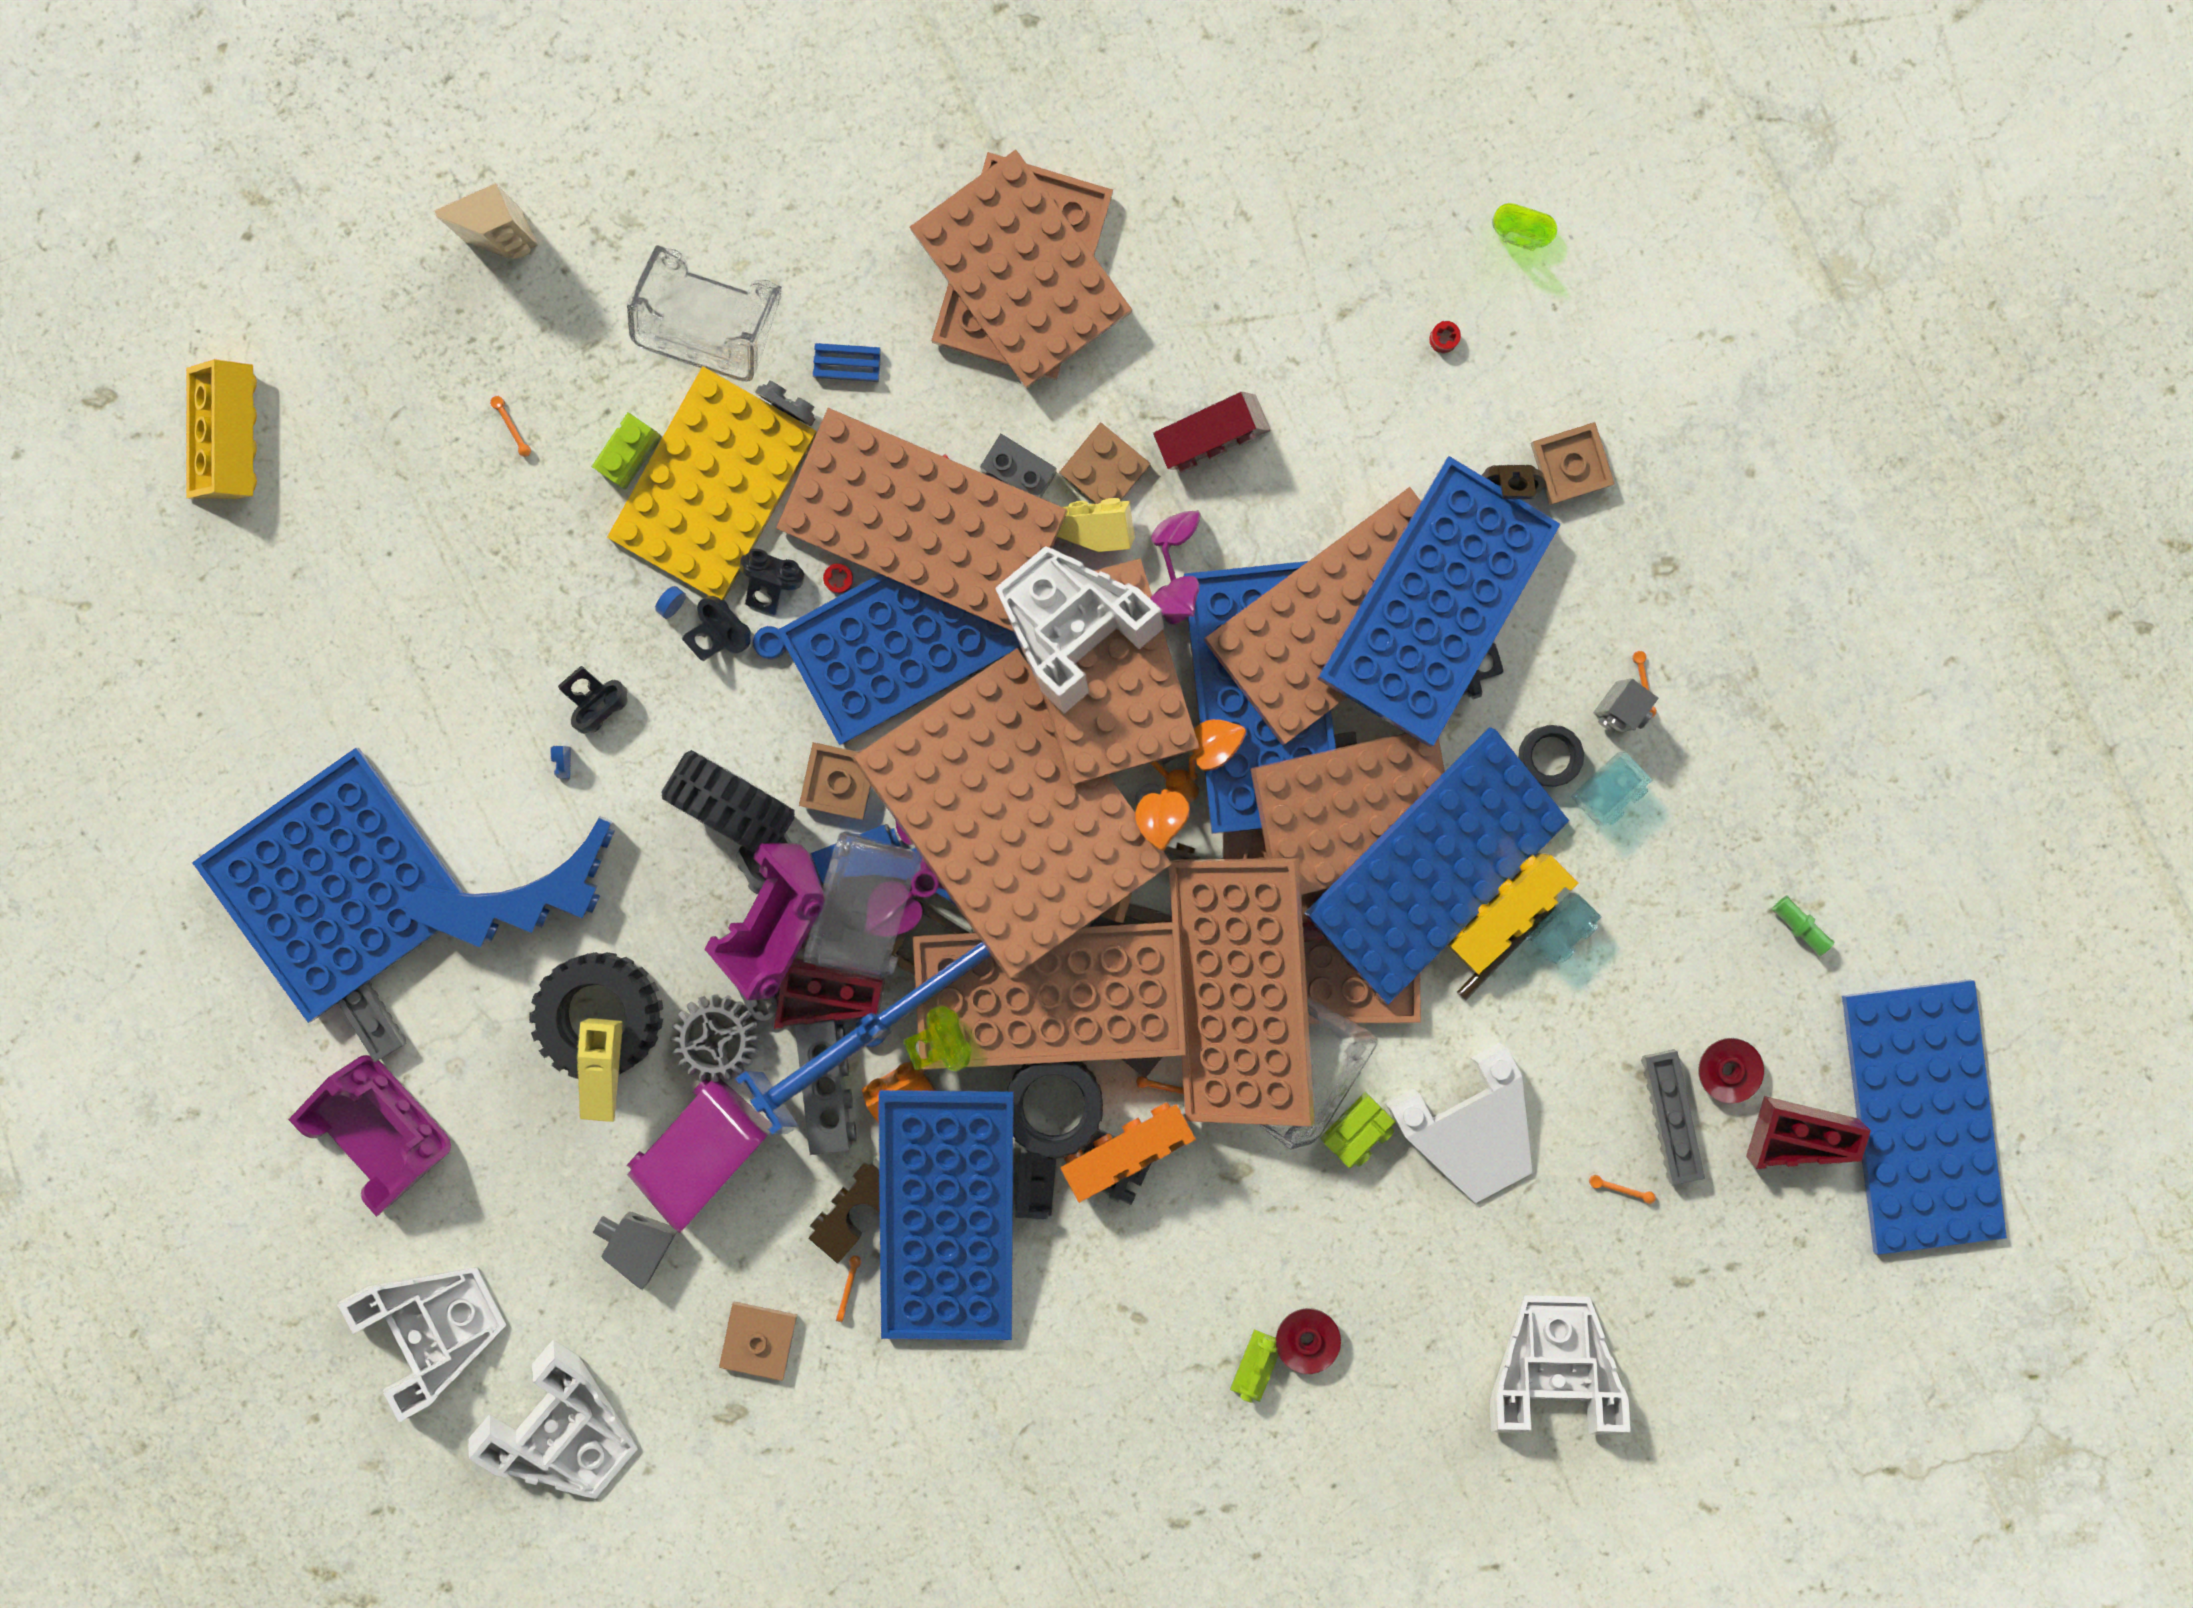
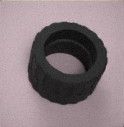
[1007,1061,1103,1159]

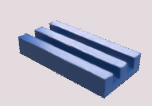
[813,343,881,382]

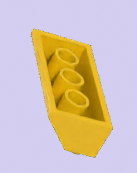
[186,359,257,499]

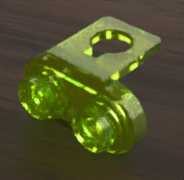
[1492,203,1557,251]
[903,1006,972,1071]

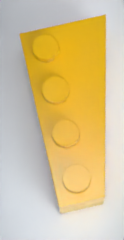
[1447,853,1579,974]

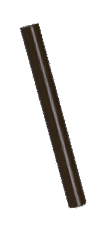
[1457,906,1556,1001]

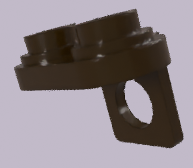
[1482,465,1545,499]

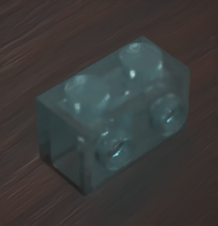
[1571,752,1653,826]
[1526,892,1602,964]

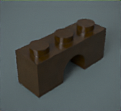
[808,1158,880,1264]

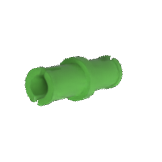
[1772,895,1835,956]

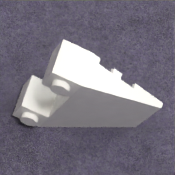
[996,546,1164,713]
[1385,1043,1533,1203]
[338,1267,506,1422]
[1490,1296,1630,1435]
[468,1340,638,1499]

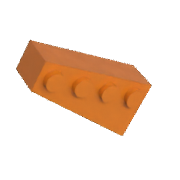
[1060,1102,1196,1203]

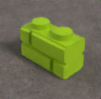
[591,412,661,490]
[1320,1091,1397,1169]

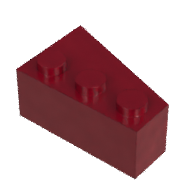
[1153,391,1271,473]
[774,958,886,1029]
[1746,1096,1871,1169]

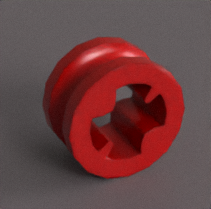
[1429,321,1461,354]
[823,563,853,594]

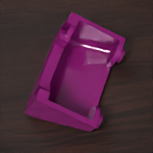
[704,843,825,1000]
[288,1055,451,1217]
[626,1078,773,1234]

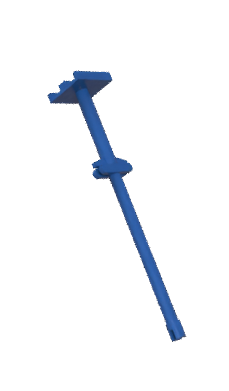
[735,942,991,1135]

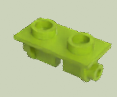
[1230,1329,1279,1403]

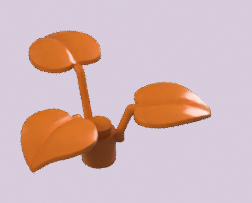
[1135,719,1247,851]

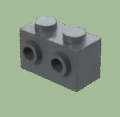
[980,433,1057,498]
[1593,678,1659,733]

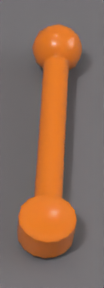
[490,396,531,457]
[1632,651,1657,718]
[1136,1075,1184,1094]
[1589,1175,1656,1204]
[836,1255,862,1322]

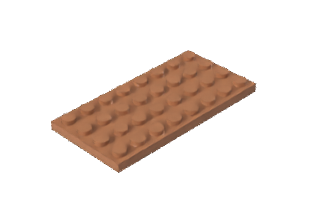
[776,408,1068,632]
[1204,487,1421,746]
[1169,858,1315,1127]
[913,922,1186,1070]

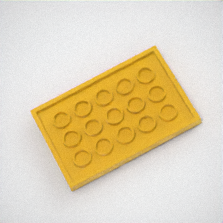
[607,366,817,600]

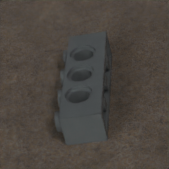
[795,1019,857,1155]

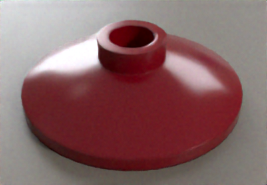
[1698,1038,1764,1103]
[1276,1308,1341,1374]

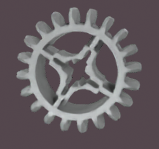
[670,994,760,1082]

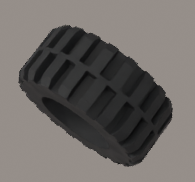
[662,750,795,853]
[529,952,663,1079]

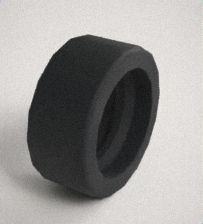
[1518,725,1584,787]

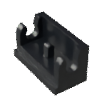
[1015,1147,1056,1219]

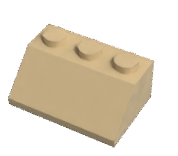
[434,183,538,259]

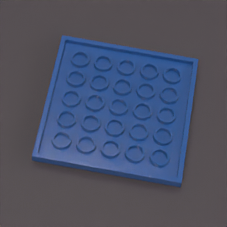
[192,748,464,1023]

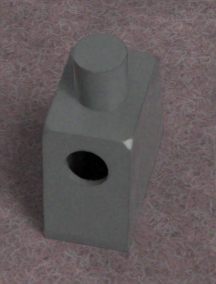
[593,1212,677,1290]

